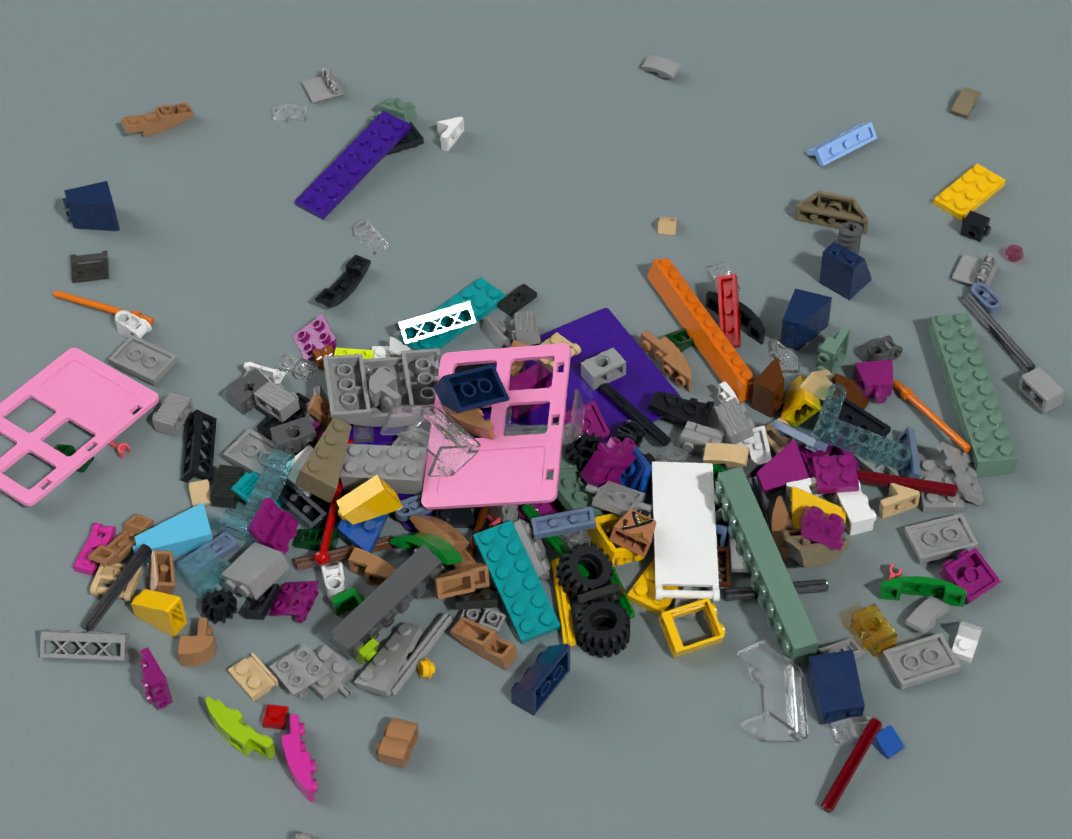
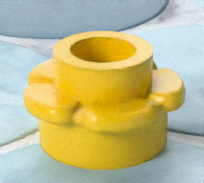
[418,658,435,679]

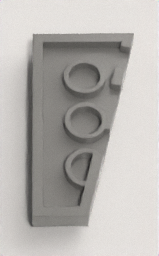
[354,622,422,698]

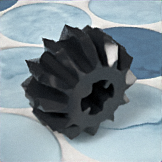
[615,419,645,448]
[201,588,237,624]

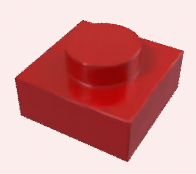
[262,704,289,730]

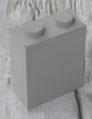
[221,542,290,600]

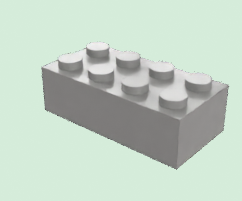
[340,444,428,494]

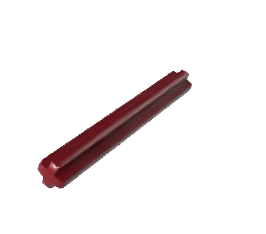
[857,470,958,497]
[821,718,882,813]

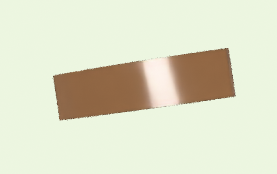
[89,513,154,566]

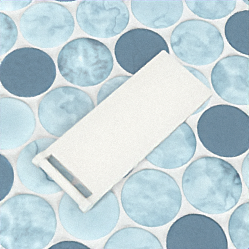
[652,462,720,602]

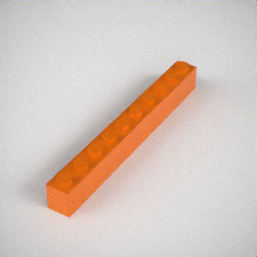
[647,258,756,402]

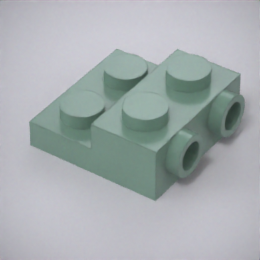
[368,97,417,124]
[815,327,850,380]

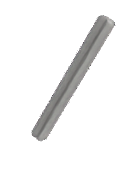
[390,613,452,696]

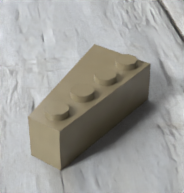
[295,417,352,503]

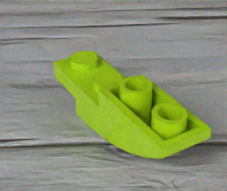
[205,696,276,760]

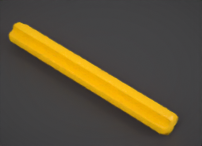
[551,558,576,648]

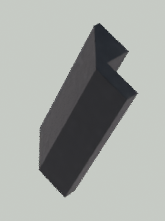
[261,468,341,529]

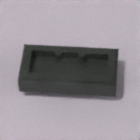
[497,283,537,316]

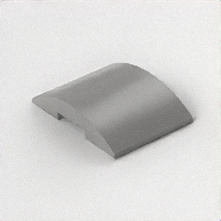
[323,348,441,427]

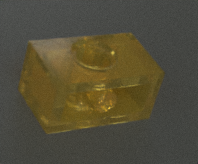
[850,604,898,657]

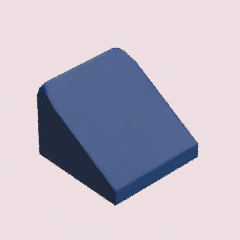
[873,725,905,759]

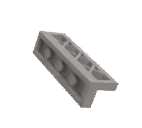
[40,629,130,661]

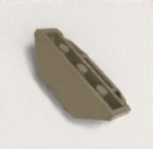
[795,190,869,235]
[780,529,851,568]

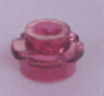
[1005,245,1024,262]

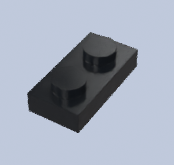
[243,584,281,620]

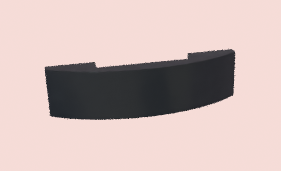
[315,254,371,308]
[706,291,765,345]

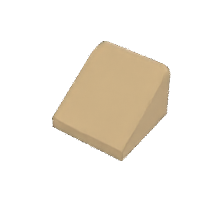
[658,216,677,235]
[189,479,212,507]

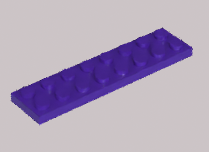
[295,110,411,220]

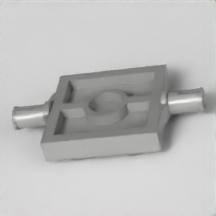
[585,481,653,517]
[309,644,356,700]

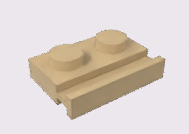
[228,653,279,702]

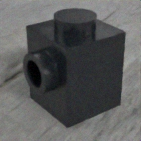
[960,210,991,242]

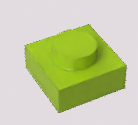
[355,638,379,665]

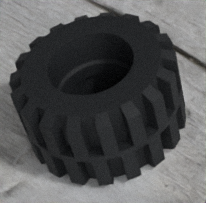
[556,543,614,600]
[577,599,630,658]

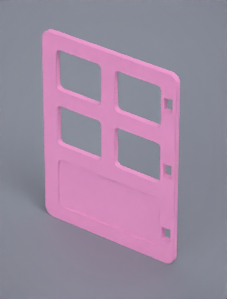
[421,343,571,510]
[0,348,159,506]

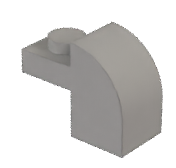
[369,367,401,413]

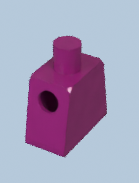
[853,360,893,403]

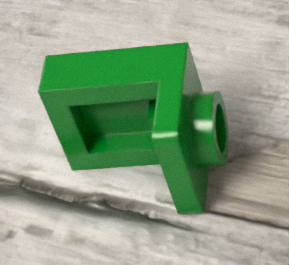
[331,587,365,616]

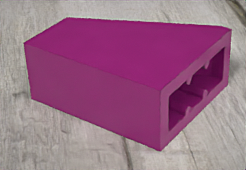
[753,440,809,494]

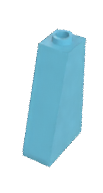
[133,503,213,565]

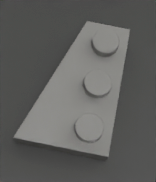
[513,519,553,580]

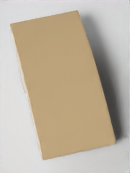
[703,443,749,468]

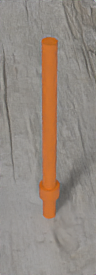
[53,290,154,325]
[893,380,972,453]

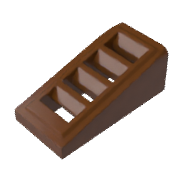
[717,547,731,588]

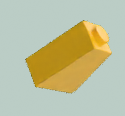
[781,375,821,428]
[336,475,403,525]
[790,486,846,529]
[131,589,187,637]

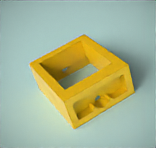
[585,513,645,567]
[658,598,725,658]

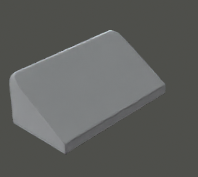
[481,317,513,348]

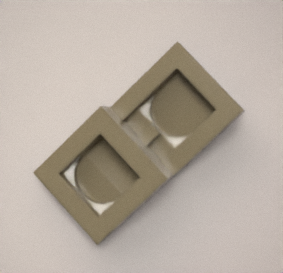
[951,87,981,119]

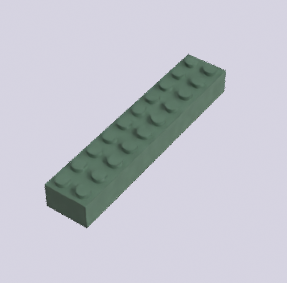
[928,313,1018,478]
[714,466,819,670]

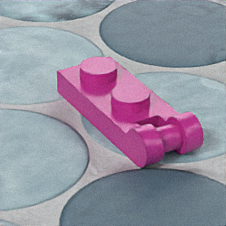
[73,522,116,576]

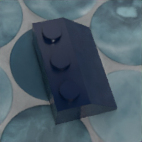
[434,364,510,413]
[511,644,570,716]

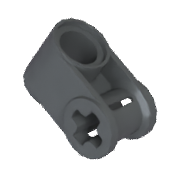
[865,335,903,362]

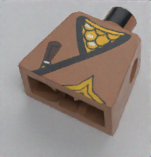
[609,510,656,557]

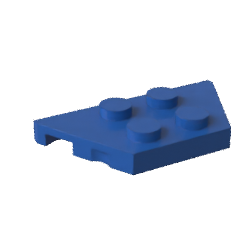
[619,441,652,503]
[337,491,397,553]

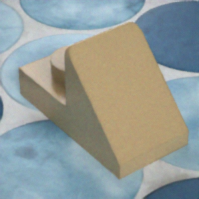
[800,369,835,400]
[878,483,920,519]

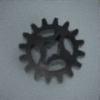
[565,431,607,469]

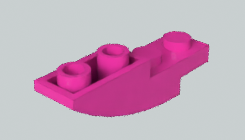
[282,714,318,802]

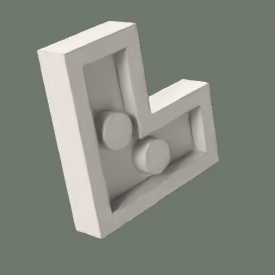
[726,426,772,468]

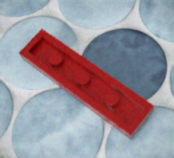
[717,274,741,348]

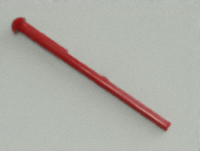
[314,439,354,565]

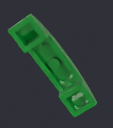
[390,532,463,565]
[878,576,966,607]

